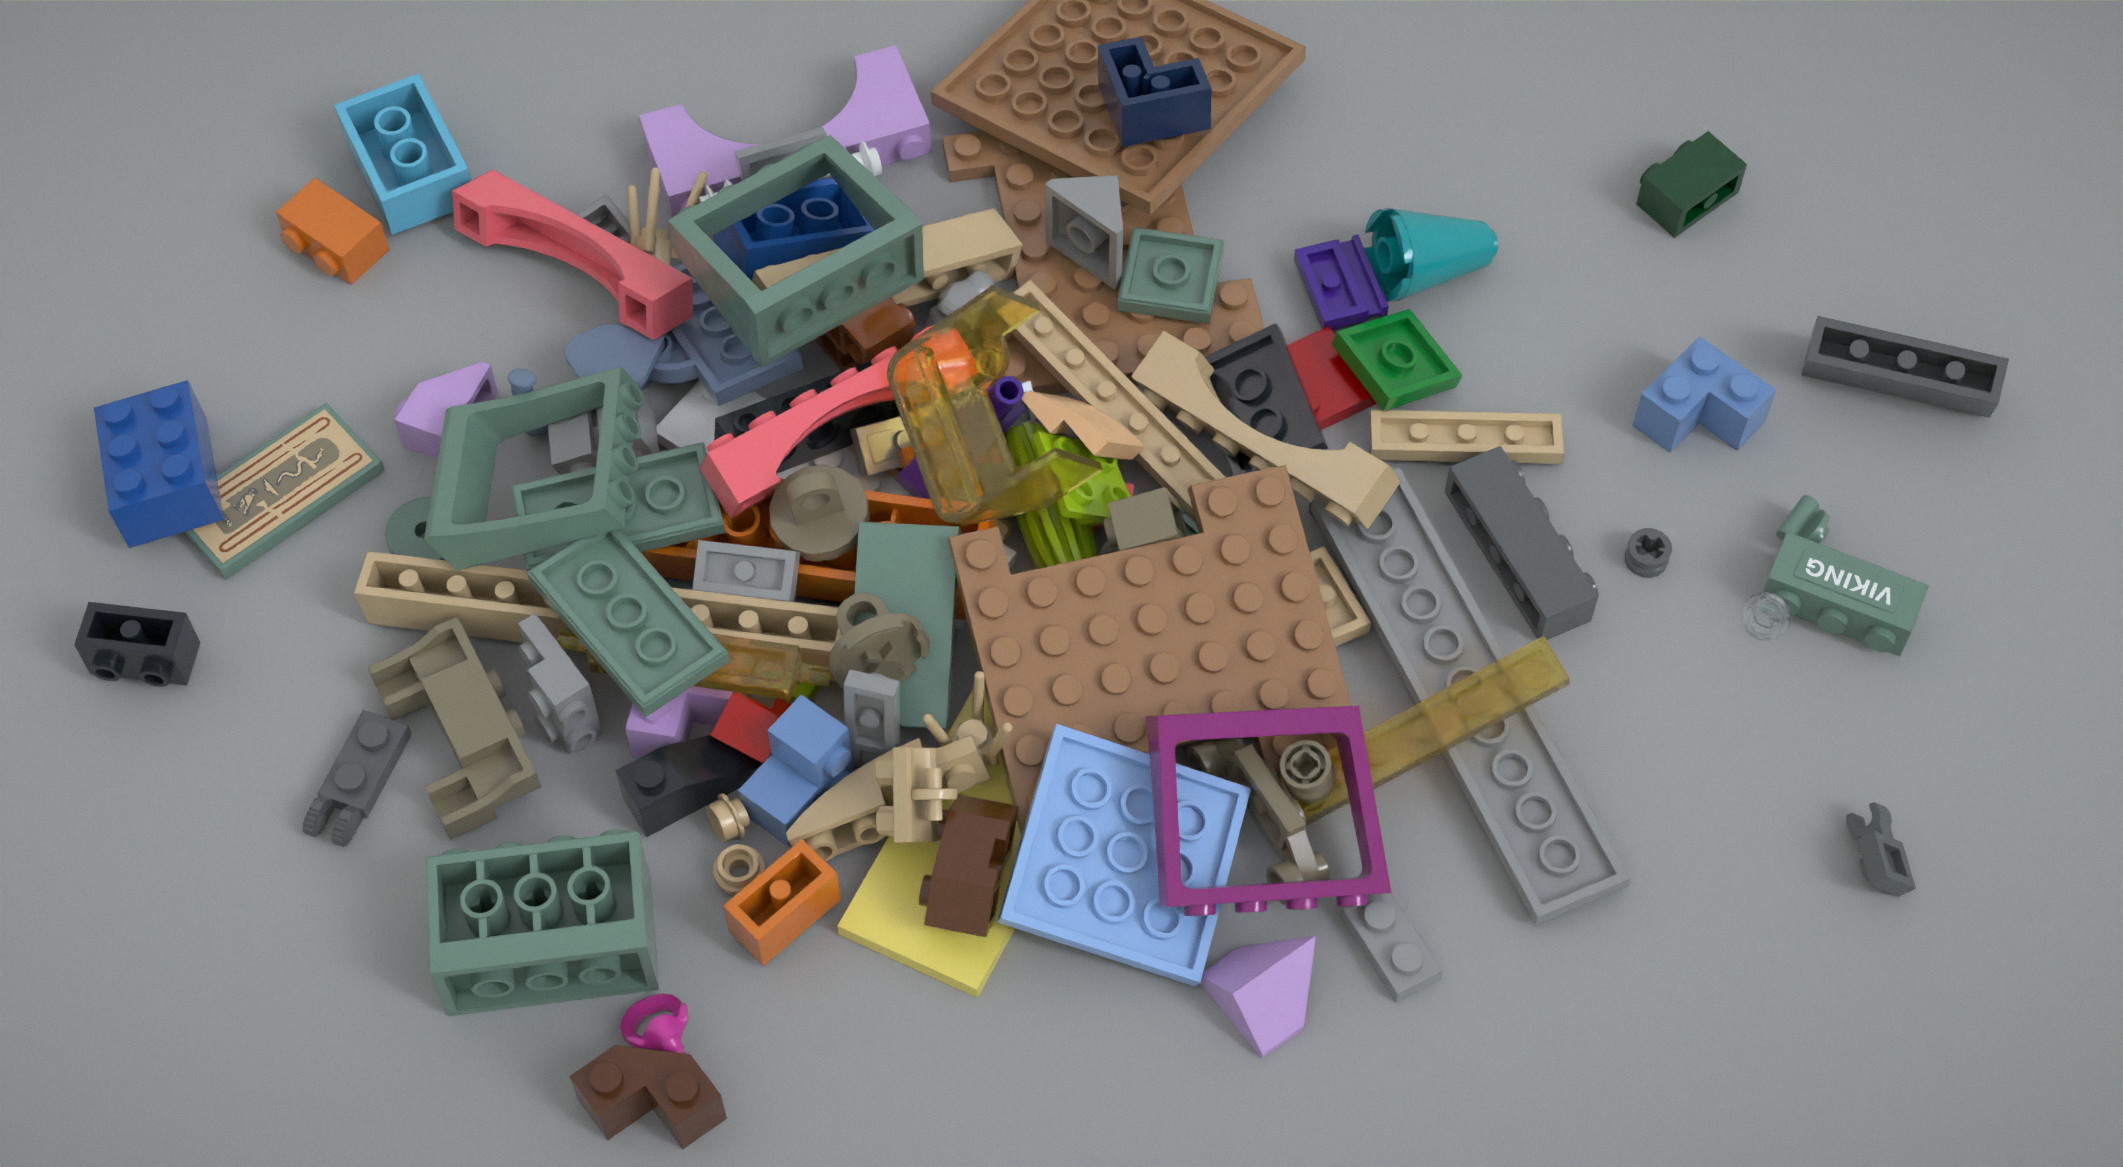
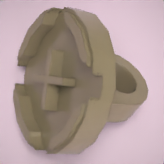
[769,464,870,562]
[829,593,930,689]

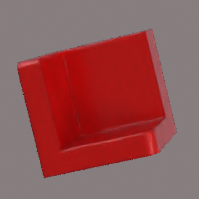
[710,691,791,763]

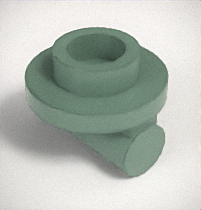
[1776,495,1830,544]

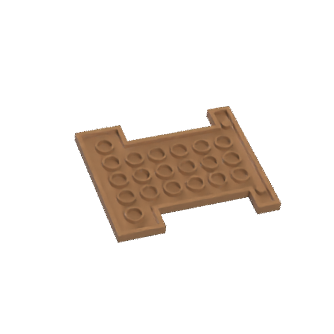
[942,131,1264,395]
[948,465,1351,835]

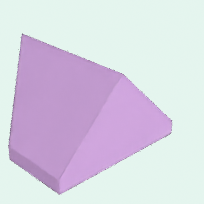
[1200,936,1316,1058]

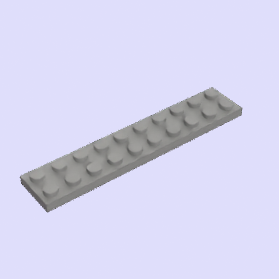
[1311,467,1631,925]

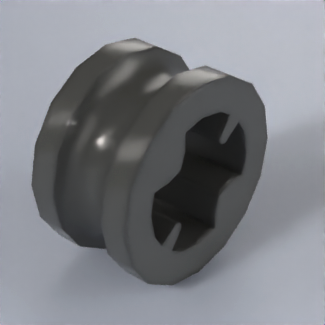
[1625,528,1672,578]

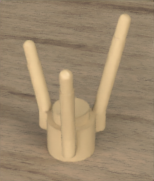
[627,167,708,265]
[923,671,1012,766]

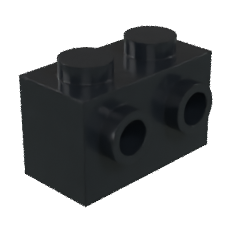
[74,602,201,687]

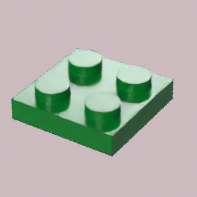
[1331,309,1462,412]

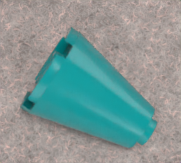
[1364,208,1498,302]

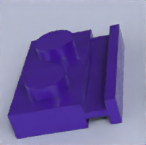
[1294,234,1389,330]

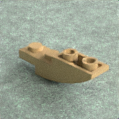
[786,735,991,862]

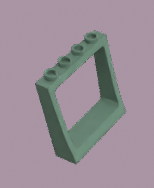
[424,367,644,571]

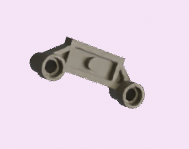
[1186,737,1330,905]

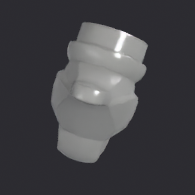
[926,270,995,330]

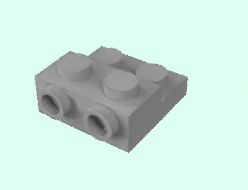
[518,613,603,754]

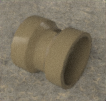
[1279,739,1337,804]

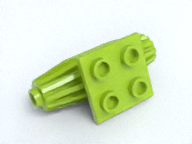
[999,422,1131,569]

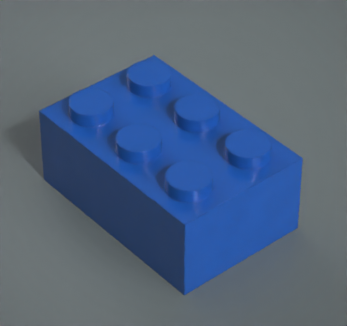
[713,178,874,281]
[94,380,224,548]

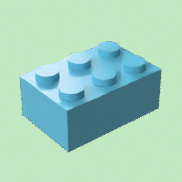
[334,73,471,235]

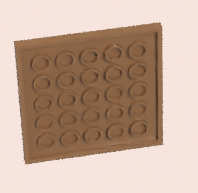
[930,0,1306,215]

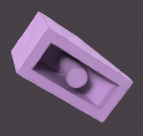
[395,362,498,459]

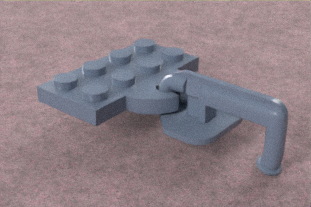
[508,263,804,436]

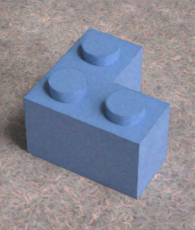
[1632,336,1776,452]
[738,695,854,847]

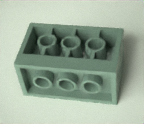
[426,829,659,1016]

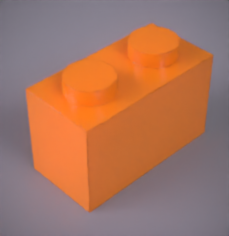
[276,178,389,285]
[723,839,841,966]

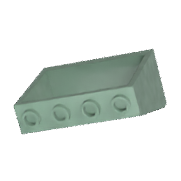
[667,135,924,368]

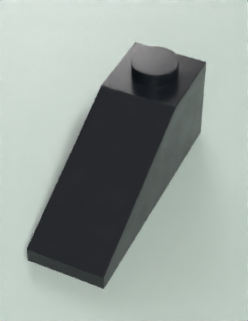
[615,735,771,837]

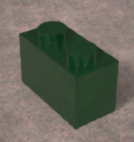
[1636,131,1747,238]

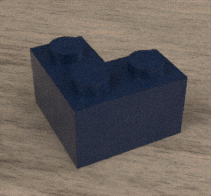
[1098,36,1212,147]

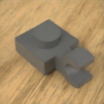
[1846,802,1916,897]

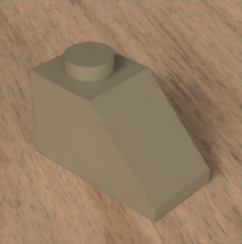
[1104,487,1188,551]

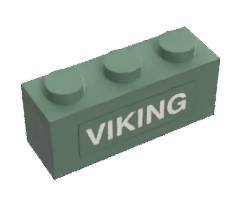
[1759,532,1929,657]

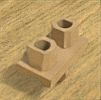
[875,747,957,843]

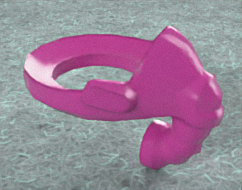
[620,993,689,1054]

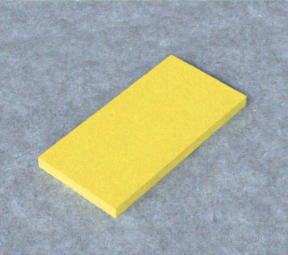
[837,690,1022,998]

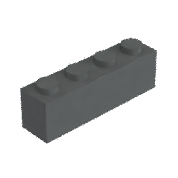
[1801,316,2009,418]
[1445,446,1599,643]

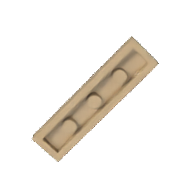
[1369,410,1564,464]

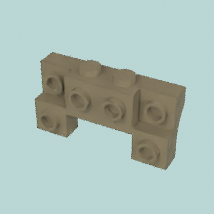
[368,616,541,840]

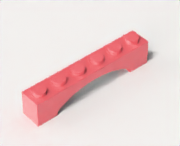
[452,169,693,340]
[699,322,984,518]

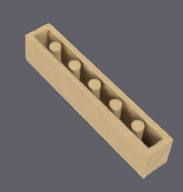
[752,208,1023,307]

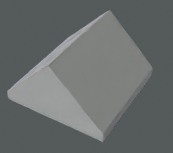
[1045,175,1123,291]

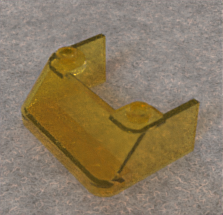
[887,285,1103,526]

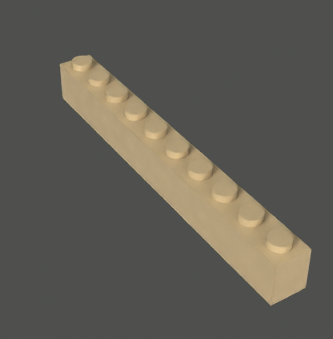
[354,551,853,681]

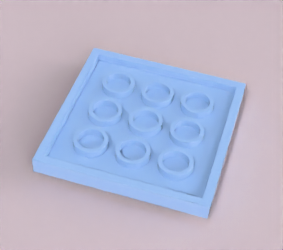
[997,724,1251,986]

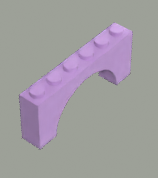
[639,45,932,218]

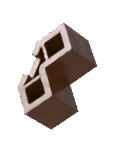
[919,794,1019,937]
[569,1045,727,1150]

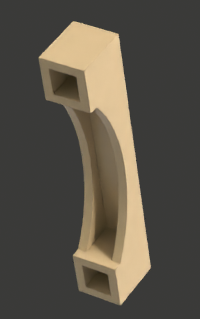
[1131,331,1401,530]

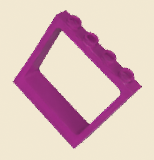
[1146,705,1392,916]

